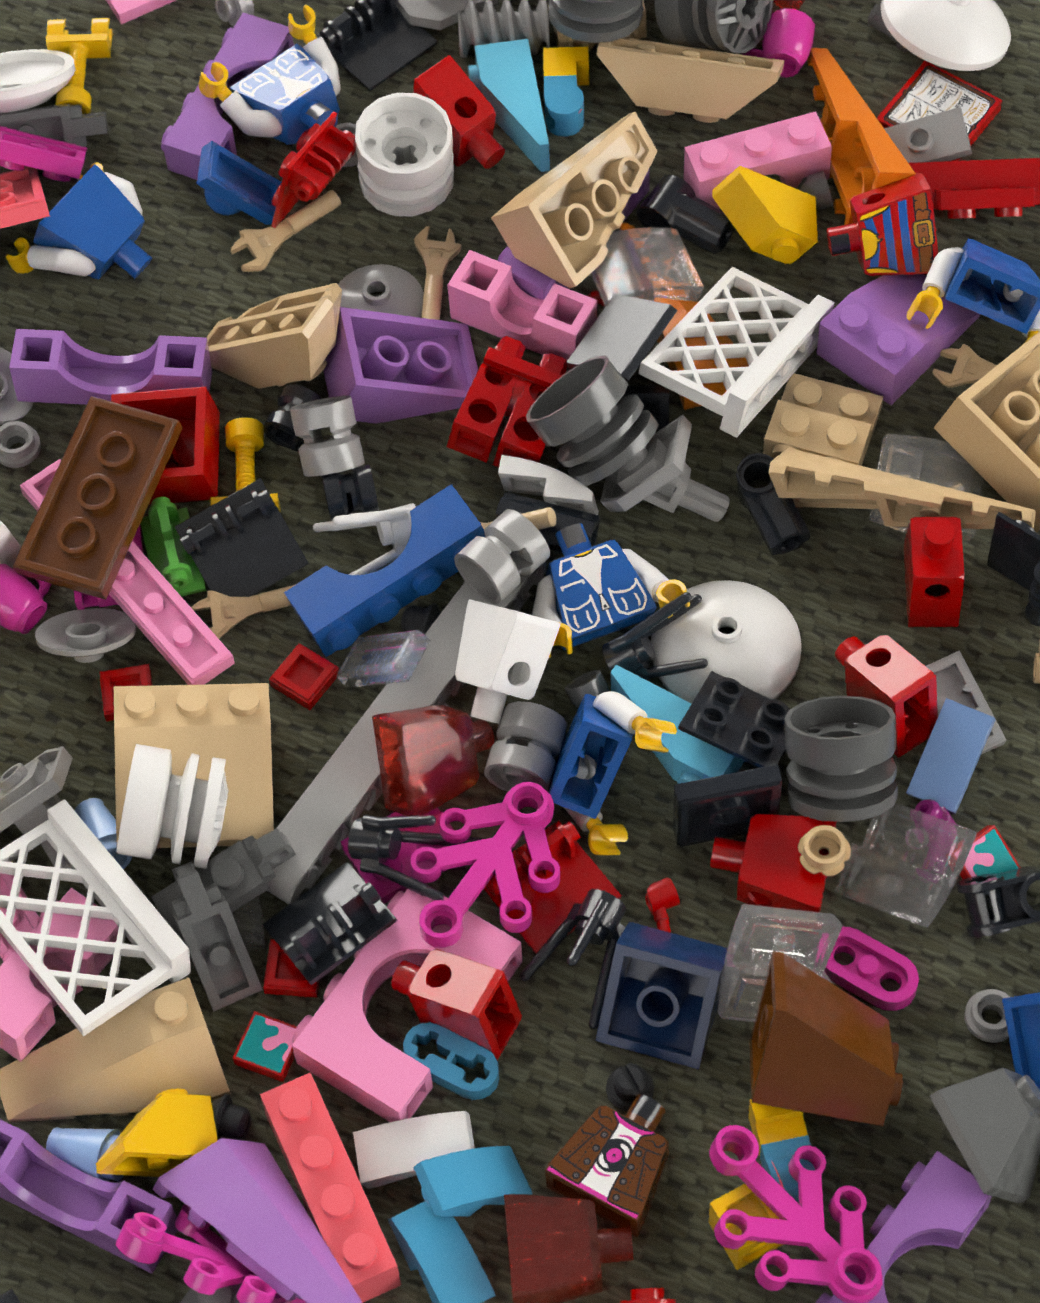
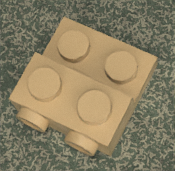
[763,373,884,466]

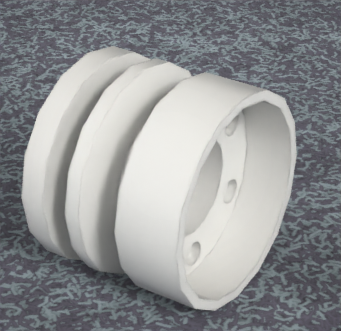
[355,93,454,216]
[117,744,229,869]

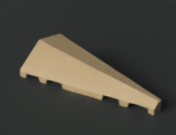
[769,448,1036,529]

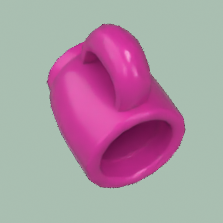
[741,9,815,77]
[0,563,52,634]

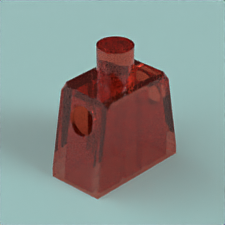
[372,705,494,816]
[504,1194,634,1303]

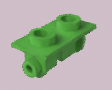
[141,497,206,597]

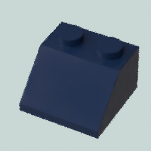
[595,922,732,1069]

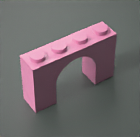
[292,879,523,1122]

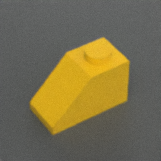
[712,165,818,264]
[96,1089,218,1177]

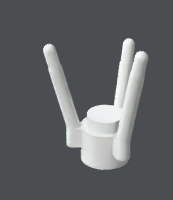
[313,503,416,575]

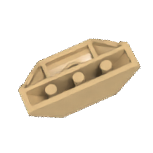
[597,37,784,123]
[206,283,342,389]

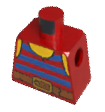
[826,173,939,276]

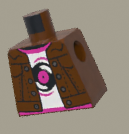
[545,1094,669,1237]

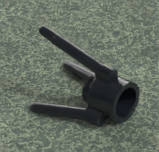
[602,592,708,680]
[348,815,483,901]
[520,889,626,1029]

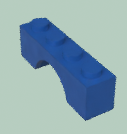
[284,484,485,657]

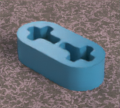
[403,1022,499,1100]

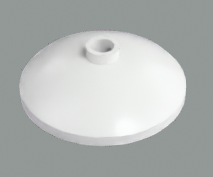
[881,0,1011,71]
[0,49,75,113]
[651,580,801,704]

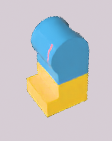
[543,47,589,136]
[748,1099,815,1202]

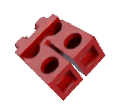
[446,336,567,467]

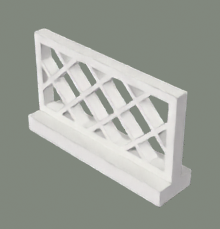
[638,267,835,438]
[0,799,191,1036]

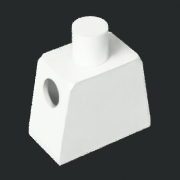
[455,599,560,724]

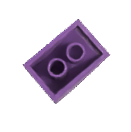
[817,274,980,405]
[323,307,478,423]

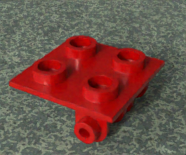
[271,111,356,228]
[483,821,622,954]

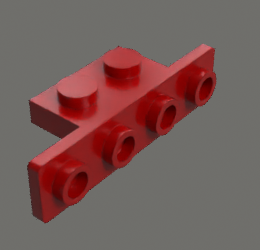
[909,158,1040,219]

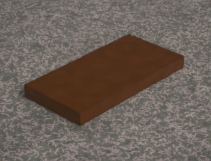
[13,396,183,600]

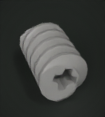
[458,0,550,58]

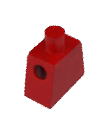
[413,55,505,169]
[904,517,964,627]
[835,635,938,758]
[710,814,837,928]
[391,949,522,1060]

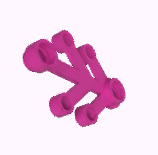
[410,782,560,948]
[709,1125,883,1303]
[116,1204,306,1303]

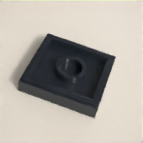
[673,764,782,847]

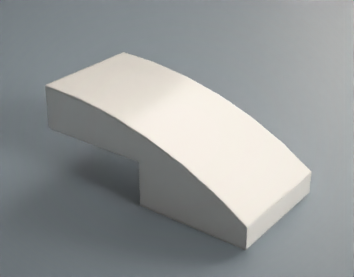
[498,455,598,515]
[353,1111,475,1188]

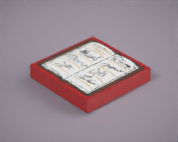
[877,60,1002,161]

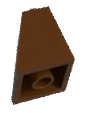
[749,951,903,1126]

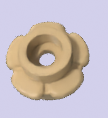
[798,825,851,876]

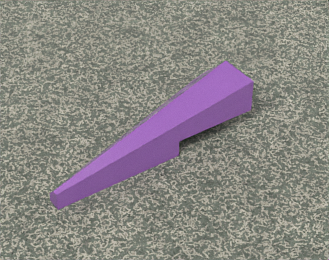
[153,1138,362,1303]

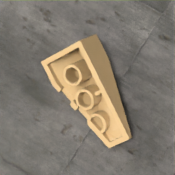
[491,112,658,288]
[0,978,230,1122]

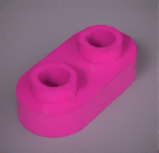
[817,926,919,1011]

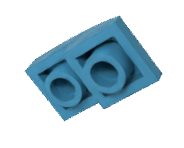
[413,1146,533,1216]
[388,1201,495,1303]

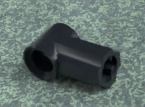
[637,175,735,254]
[736,453,810,556]

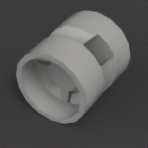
[290,395,365,477]
[454,509,550,604]
[484,701,567,792]

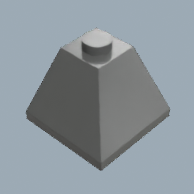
[929,1068,1040,1203]

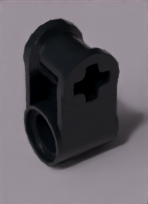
[956,866,1040,937]

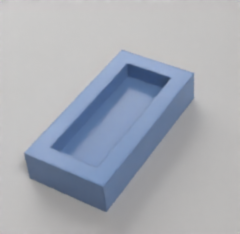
[906,698,995,814]

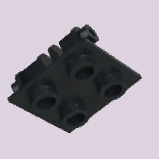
[316,0,438,91]
[175,478,309,597]
[987,512,1040,627]
[677,671,791,768]
[262,862,398,985]

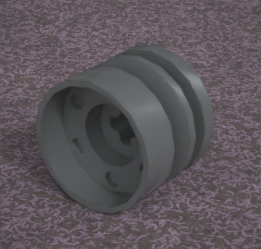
[548,0,643,43]
[655,0,773,53]
[526,355,658,486]
[784,696,898,822]

